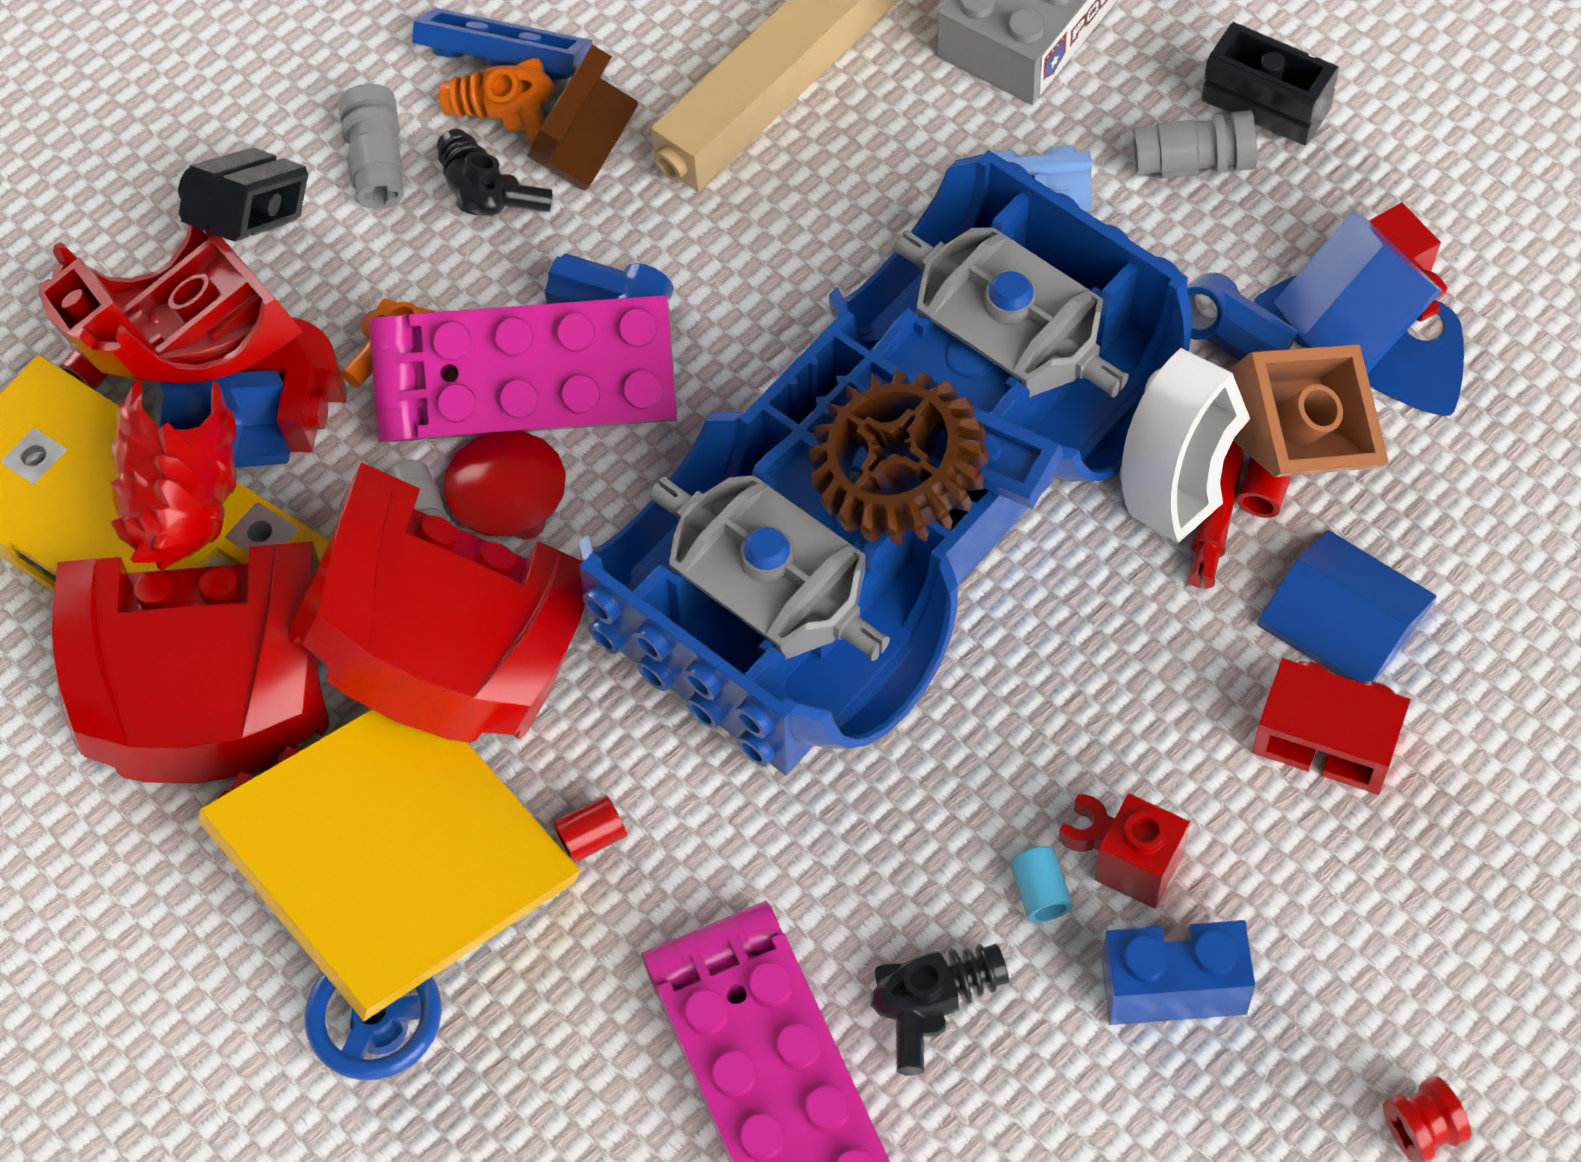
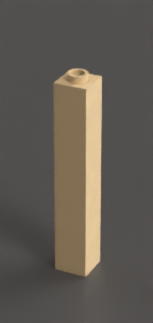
[651,0,900,193]

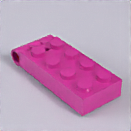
[369,295,678,442]
[641,901,890,1162]

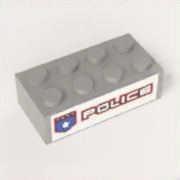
[938,0,1118,105]

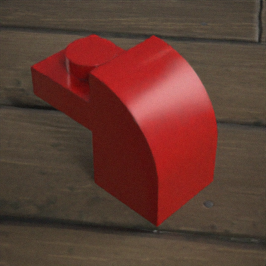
[241,317,347,453]

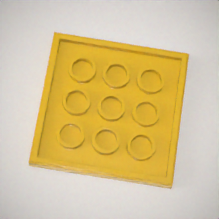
[198,709,580,1021]

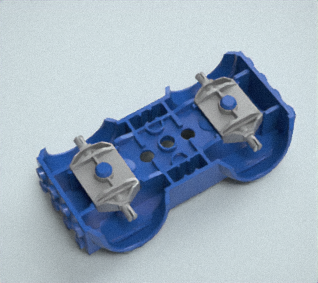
[578,150,1192,776]

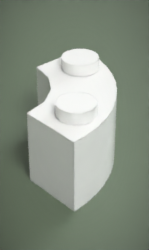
[1119,348,1250,543]

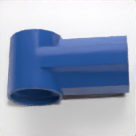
[544,253,674,304]
[1186,273,1299,361]

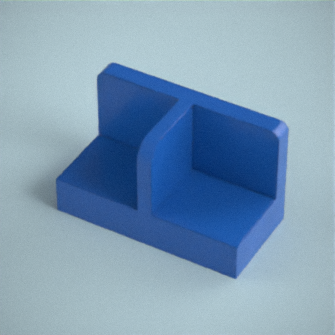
[151,370,291,468]

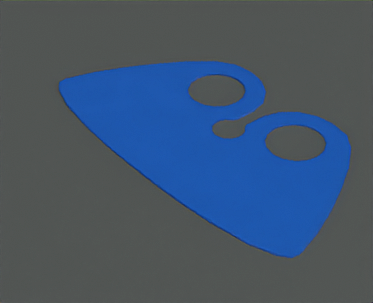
[1254,275,1464,416]

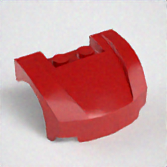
[39,225,303,384]
[288,462,585,743]
[52,541,329,784]

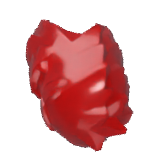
[110,380,237,570]

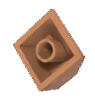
[1228,344,1389,477]

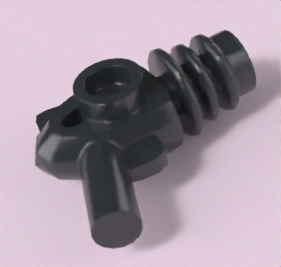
[436,129,553,217]
[870,944,1009,1076]

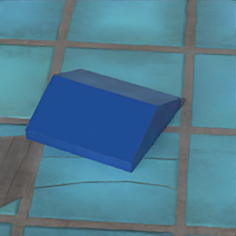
[1274,210,1442,374]
[1257,530,1437,683]

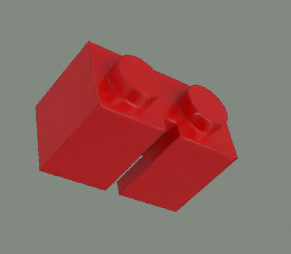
[1252,658,1411,795]

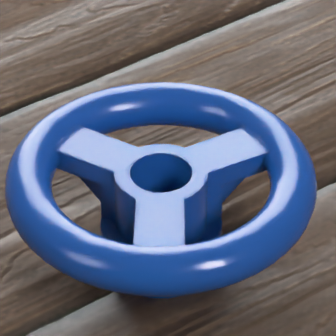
[304,973,442,1080]

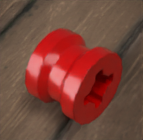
[1383,1076,1472,1162]

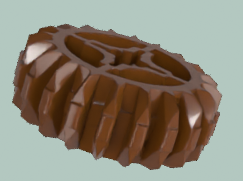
[809,368,989,547]

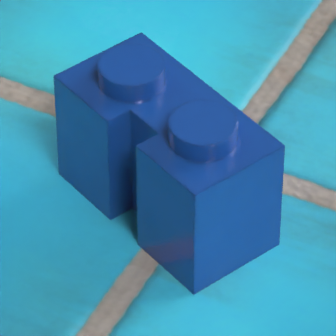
[1101,920,1255,1025]

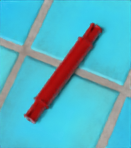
[1188,441,1245,589]

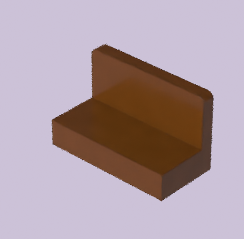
[527,44,638,190]

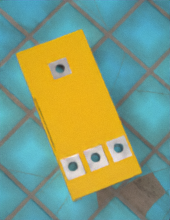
[0,354,329,593]

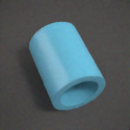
[1010,847,1073,923]

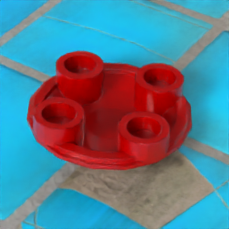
[443,431,566,540]

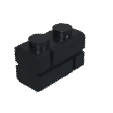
[1201,21,1339,146]
[178,147,309,242]

